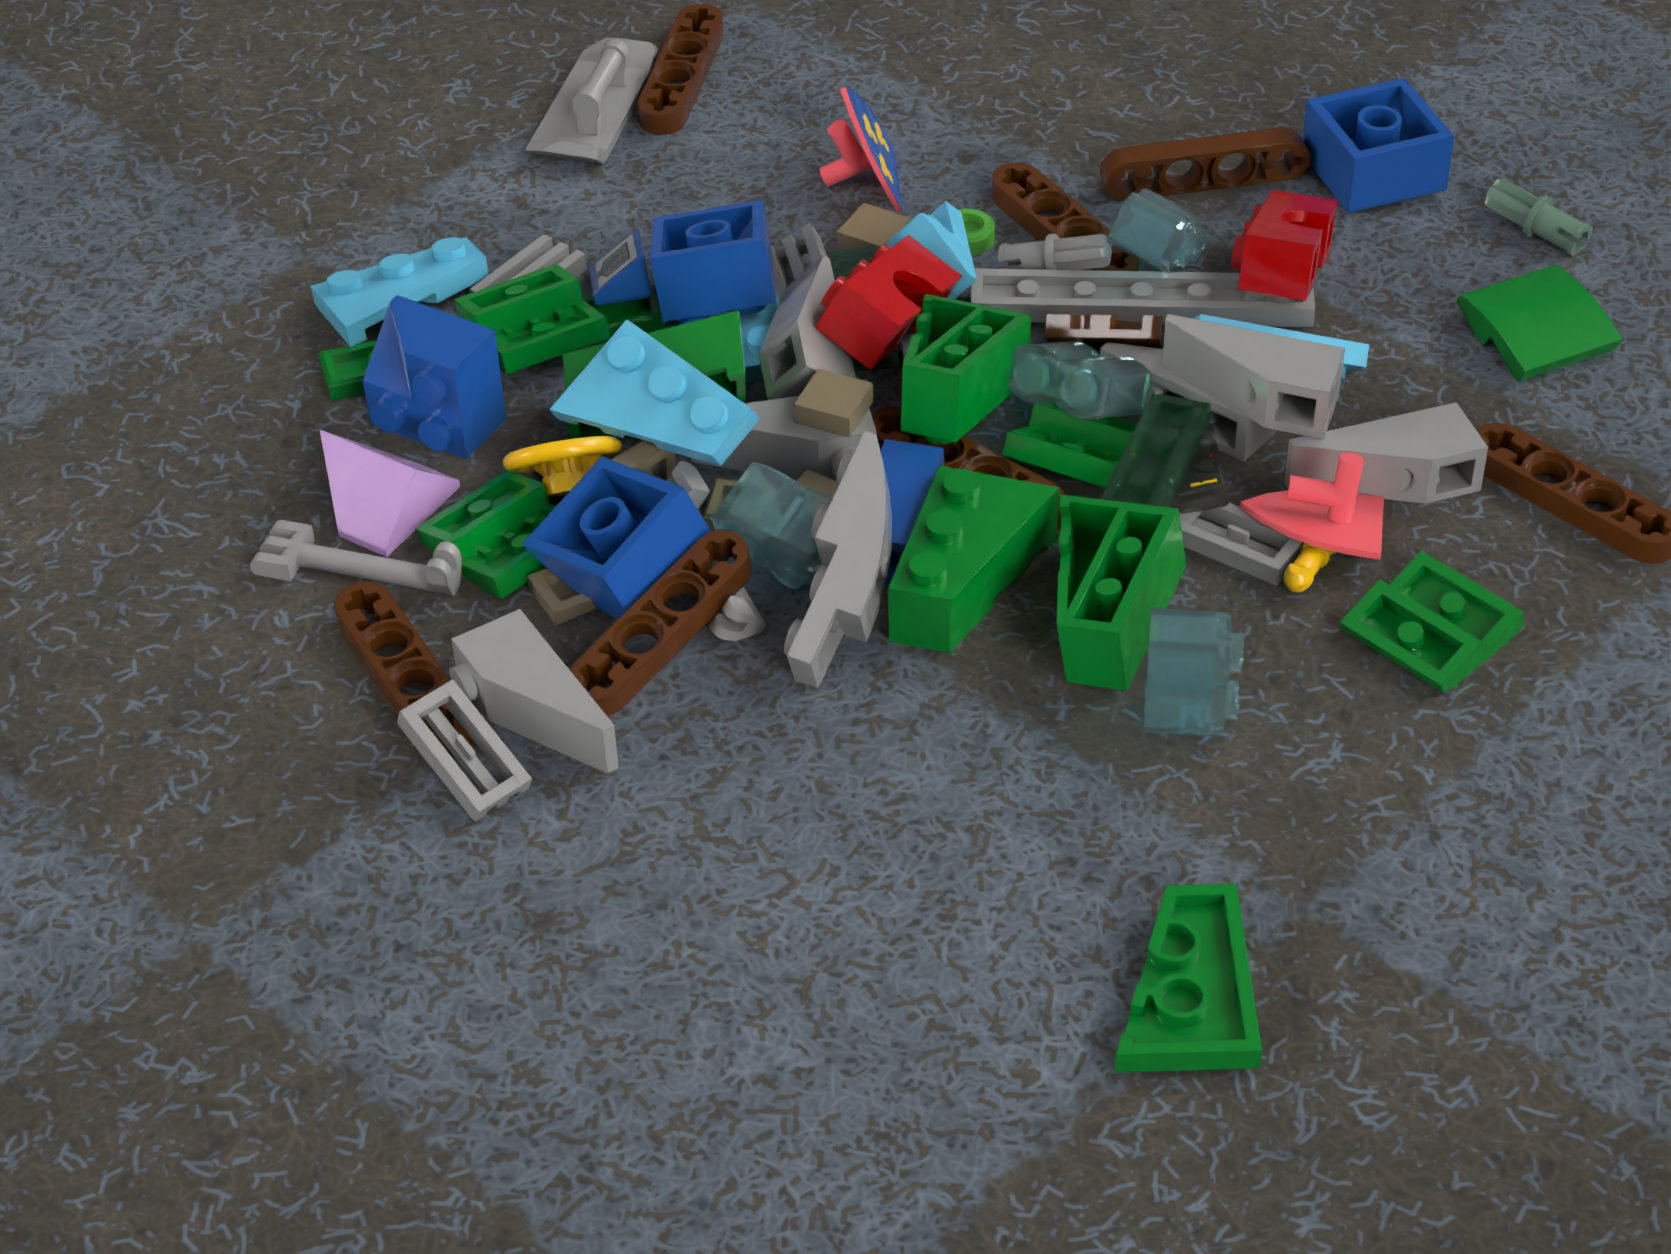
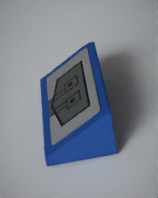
[589,229,651,306]

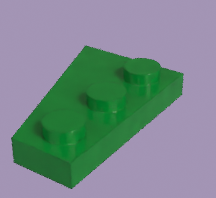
[1114,883,1262,1073]

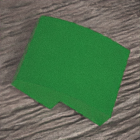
[454,264,611,375]
[1456,265,1623,382]
[1002,398,1162,490]
[415,470,556,599]
[1340,551,1524,693]

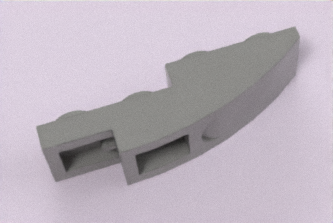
[784,431,892,688]

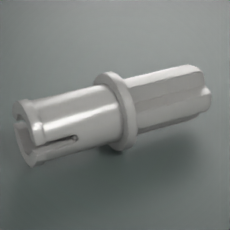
[998,234,1112,270]

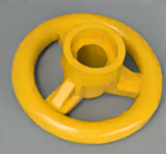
[503,436,622,497]

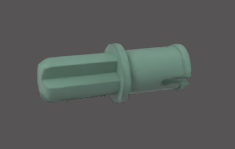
[1485,178,1593,257]

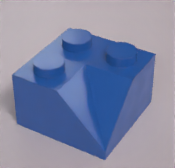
[1302,78,1454,213]
[650,200,776,324]
[363,295,506,460]
[523,456,711,619]

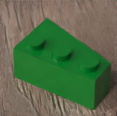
[901,294,1031,444]
[563,310,746,439]
[888,466,1059,653]
[1057,494,1186,691]

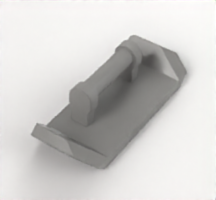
[524,38,658,164]

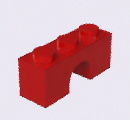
[1231,190,1338,301]
[815,235,962,370]

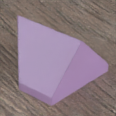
[319,429,460,557]

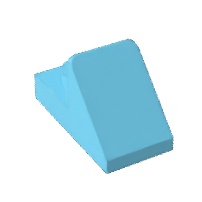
[886,201,977,299]

